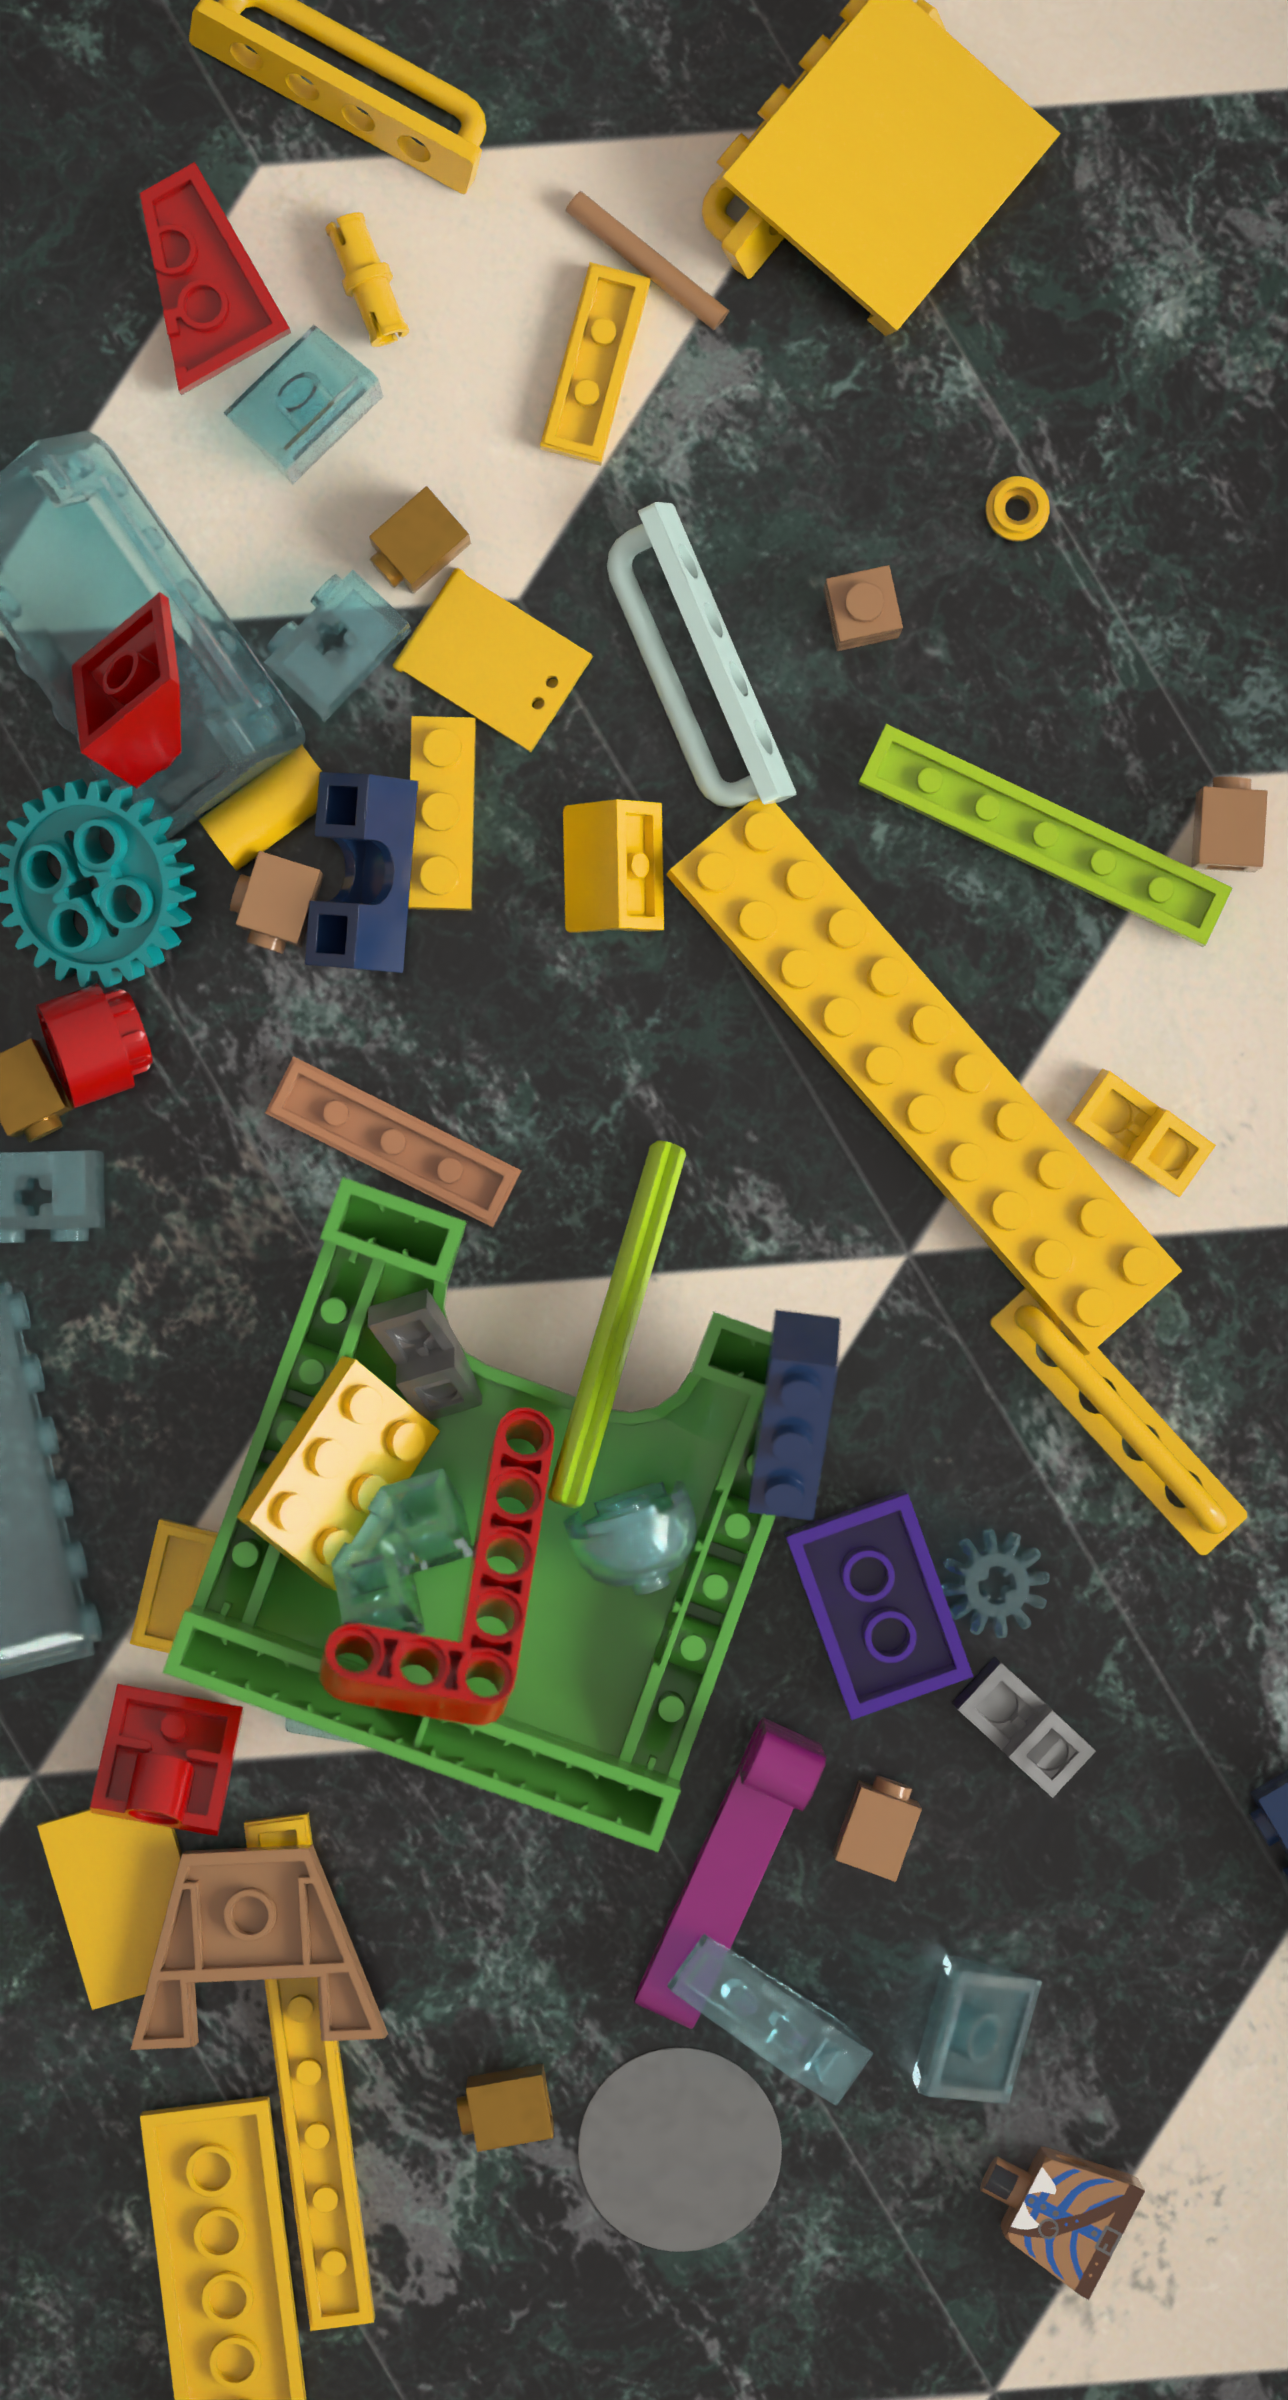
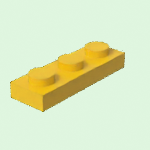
[408,716,476,910]

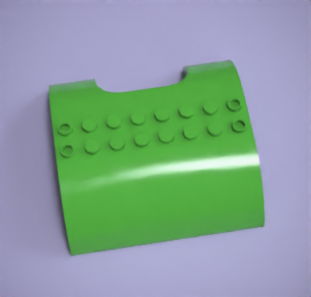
[162,1177,775,1852]

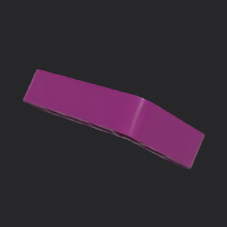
[633,1717,826,2029]

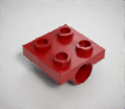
[90,1684,244,1836]

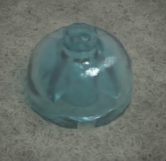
[563,1481,697,1595]

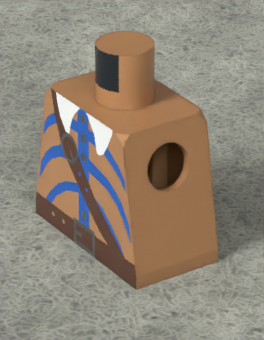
[980,2147,1145,2300]

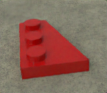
[139,162,291,395]

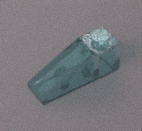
[667,1934,874,2106]

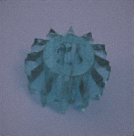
[941,1528,1050,1638]

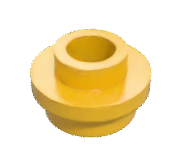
[985,476,1050,541]

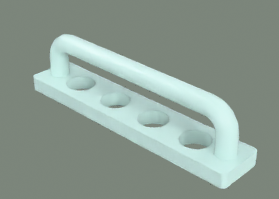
[607,502,796,808]

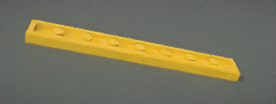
[244,1812,375,2331]

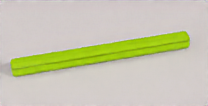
[548,1140,686,1508]

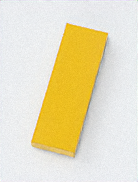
[540,262,651,466]

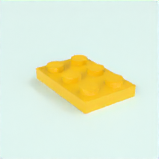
[237,1356,440,1591]

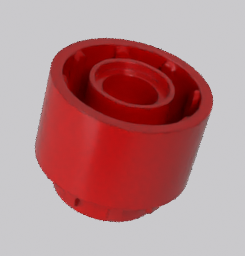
[36,984,153,1109]

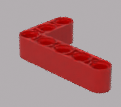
[319,1408,554,1726]

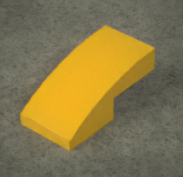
[1066,1069,1216,1198]

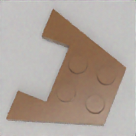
[131,1844,388,2050]

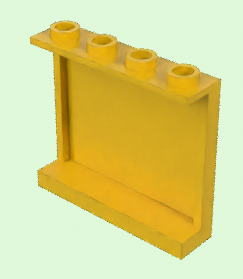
[713,0,1060,336]

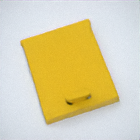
[392,568,593,752]

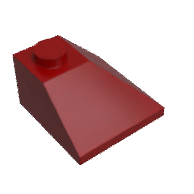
[71,592,182,789]

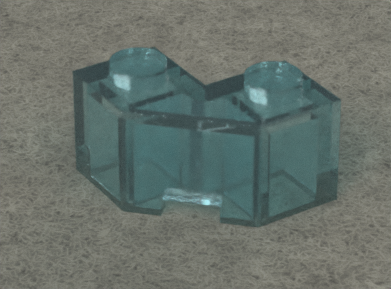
[331,1468,473,1634]

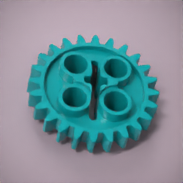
[0,778,196,988]

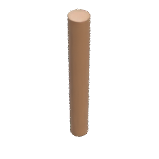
[565,191,729,331]

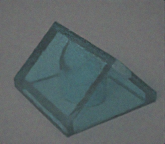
[223,325,383,485]
[912,1954,1042,2104]

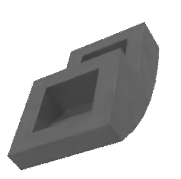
[368,1289,482,1421]
[952,1657,1096,1798]

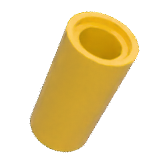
[199,744,322,871]

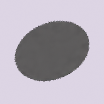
[578,2048,782,2252]

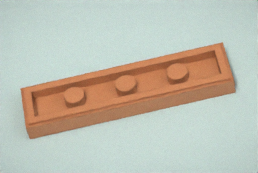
[265,1056,522,1228]

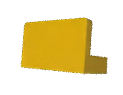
[563,799,664,933]

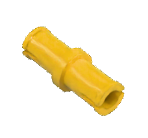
[325,212,409,347]

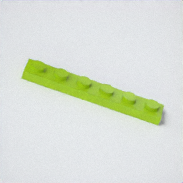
[858,724,1233,947]

